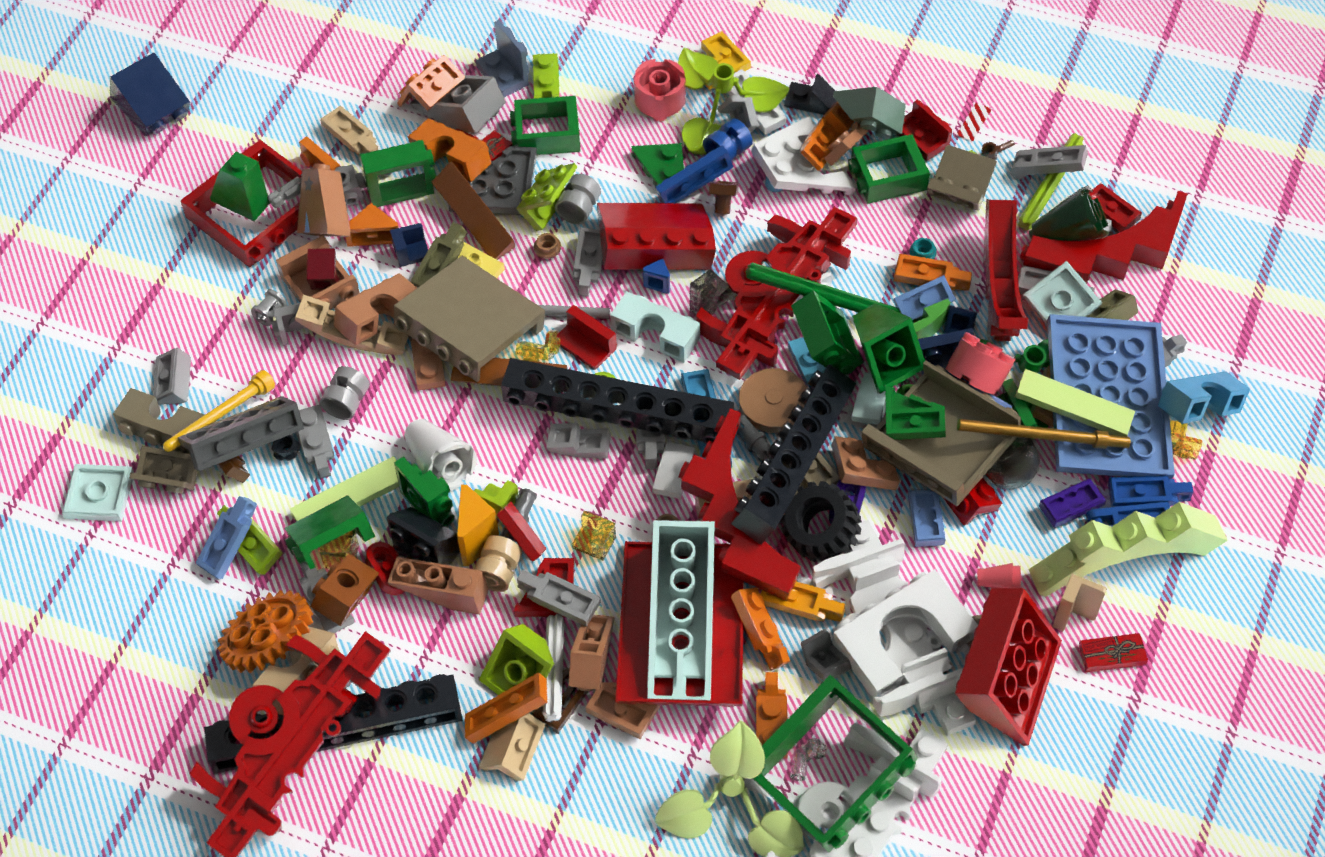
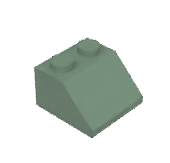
[833,86,906,138]

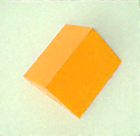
[457,485,499,566]

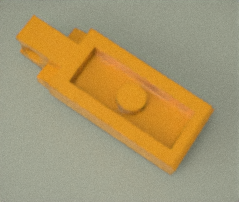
[761,581,845,622]

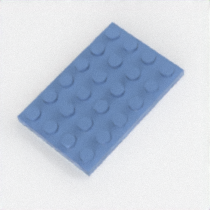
[1047,314,1175,479]

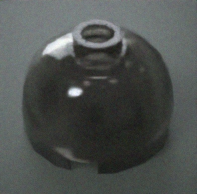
[985,437,1040,490]

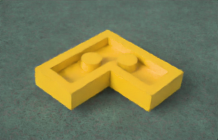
[701,31,751,90]

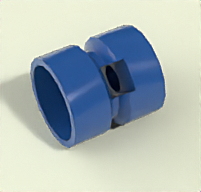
[703,118,753,161]

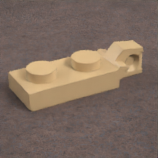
[320,105,379,155]

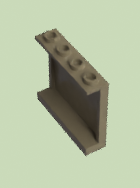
[394,256,545,382]
[861,361,1021,506]

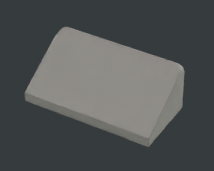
[153,347,191,405]

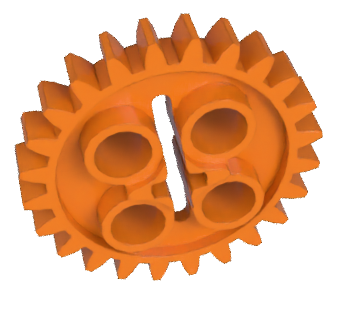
[217,590,314,673]

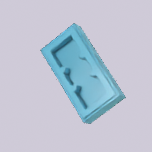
[788,337,825,388]

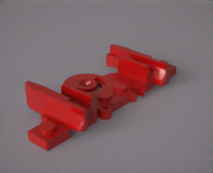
[696,206,858,380]
[189,631,391,857]

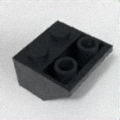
[387,507,460,565]

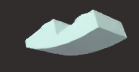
[852,372,886,425]

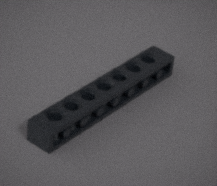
[501,358,734,444]
[731,364,857,545]
[204,674,463,774]

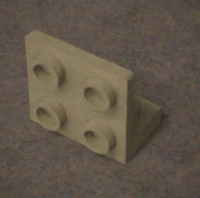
[927,145,997,211]

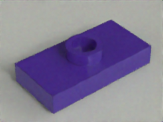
[1039,478,1106,529]

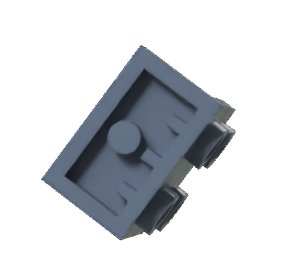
[476,20,530,98]

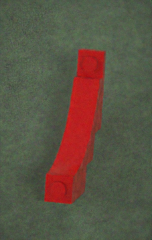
[1019,191,1188,284]

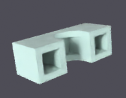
[610,291,700,363]

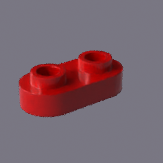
[365,542,405,596]

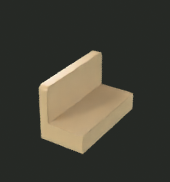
[1052,574,1107,632]
[479,713,545,781]

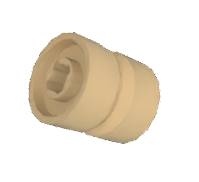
[474,535,523,592]

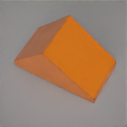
[345,203,399,247]

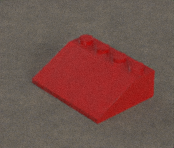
[597,203,716,270]
[955,588,1062,746]

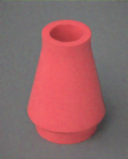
[977,563,1021,588]

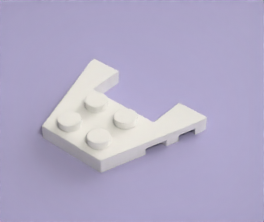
[751,116,857,195]

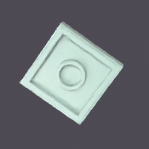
[1023,261,1102,326]
[62,464,134,522]

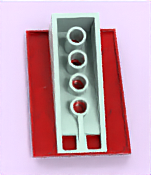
[616,520,744,707]

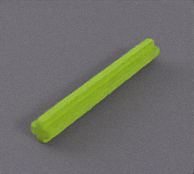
[1018,133,1084,230]

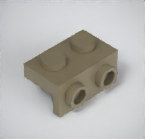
[129,446,198,494]

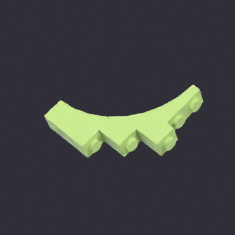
[1028,502,1228,597]

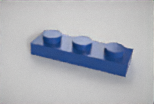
[655,145,733,203]

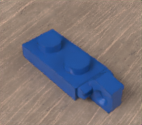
[1108,476,1193,507]

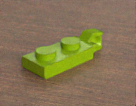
[217,505,283,575]

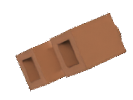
[334,273,417,346]

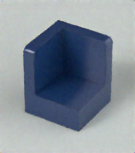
[390,223,428,267]

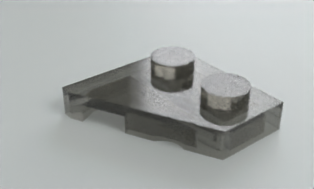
[690,269,737,320]

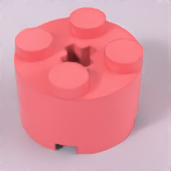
[634,59,686,121]
[946,332,1016,395]

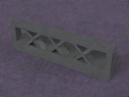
[178,396,304,472]

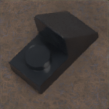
[784,74,836,115]

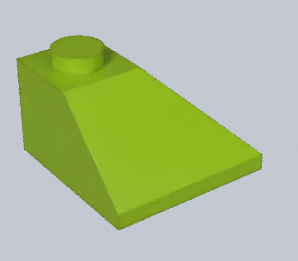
[479,624,554,695]

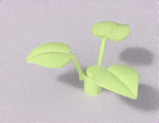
[655,720,805,857]

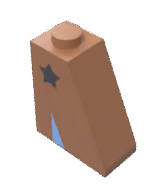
[297,164,351,237]

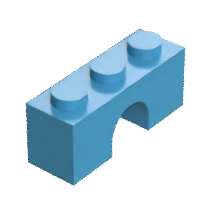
[1158,371,1250,424]

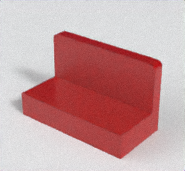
[554,305,617,370]

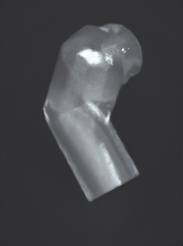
[790,738,827,781]

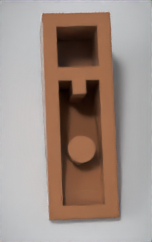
[568,614,614,691]

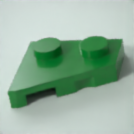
[631,143,684,187]
[885,386,946,440]

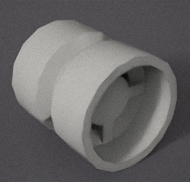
[555,174,601,225]
[319,366,370,420]

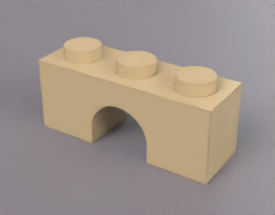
[252,626,340,715]

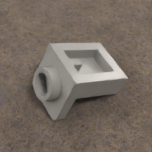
[271,303,306,346]

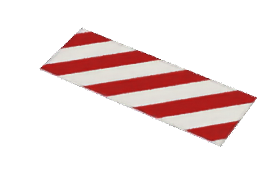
[957,103,992,142]

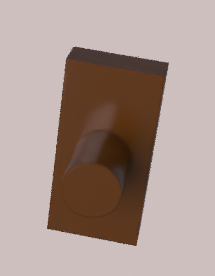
[709,180,739,214]

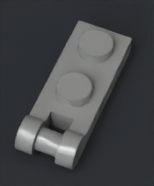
[1010,145,1088,179]

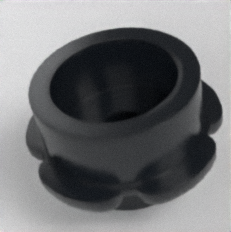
[271,435,300,461]

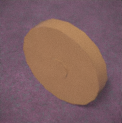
[739,368,806,433]

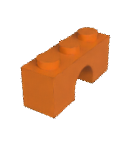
[407,118,492,182]

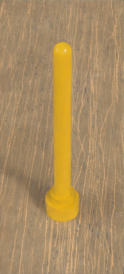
[163,370,275,452]

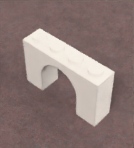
[832,569,978,700]

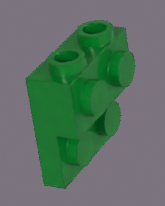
[394,456,455,527]

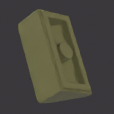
[1087,289,1138,320]

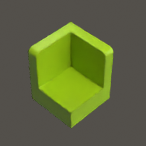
[474,480,519,519]

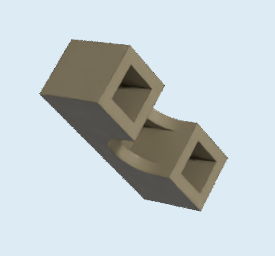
[113,388,205,454]

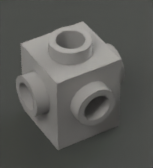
[334,164,367,206]

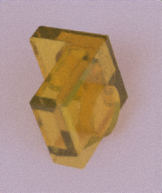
[515,330,560,362]
[1170,419,1203,460]

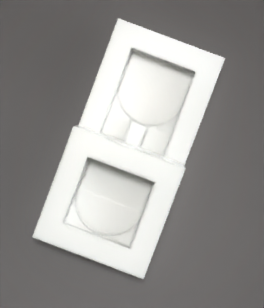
[652,441,695,499]

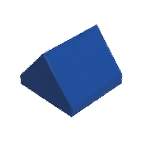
[643,258,670,294]

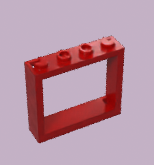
[180,140,302,268]

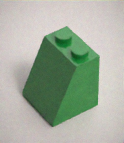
[852,304,925,394]

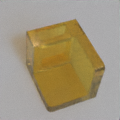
[572,511,616,561]
[319,529,359,569]

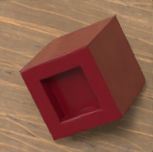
[307,248,339,290]

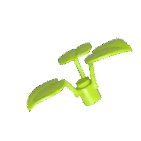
[678,47,789,155]

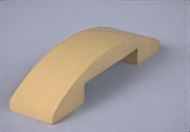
[295,295,409,355]

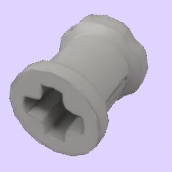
[251,289,287,326]

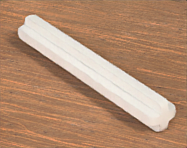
[543,614,565,722]

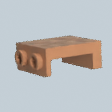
[276,235,360,310]

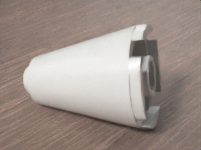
[404,419,477,491]

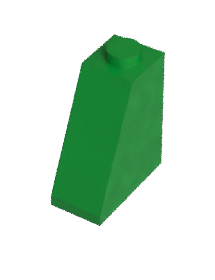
[210,151,270,222]

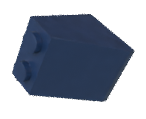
[110,52,190,136]

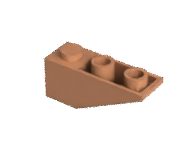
[387,557,489,615]

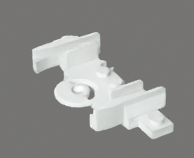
[811,519,976,736]
[766,723,949,857]

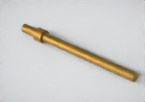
[957,419,1131,449]

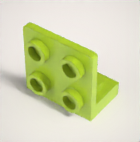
[516,163,578,231]

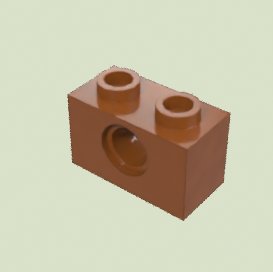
[310,553,379,626]

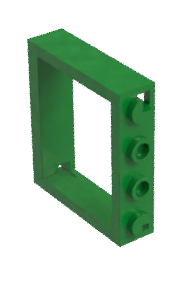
[752,675,918,853]

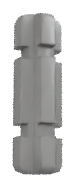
[268,174,302,208]

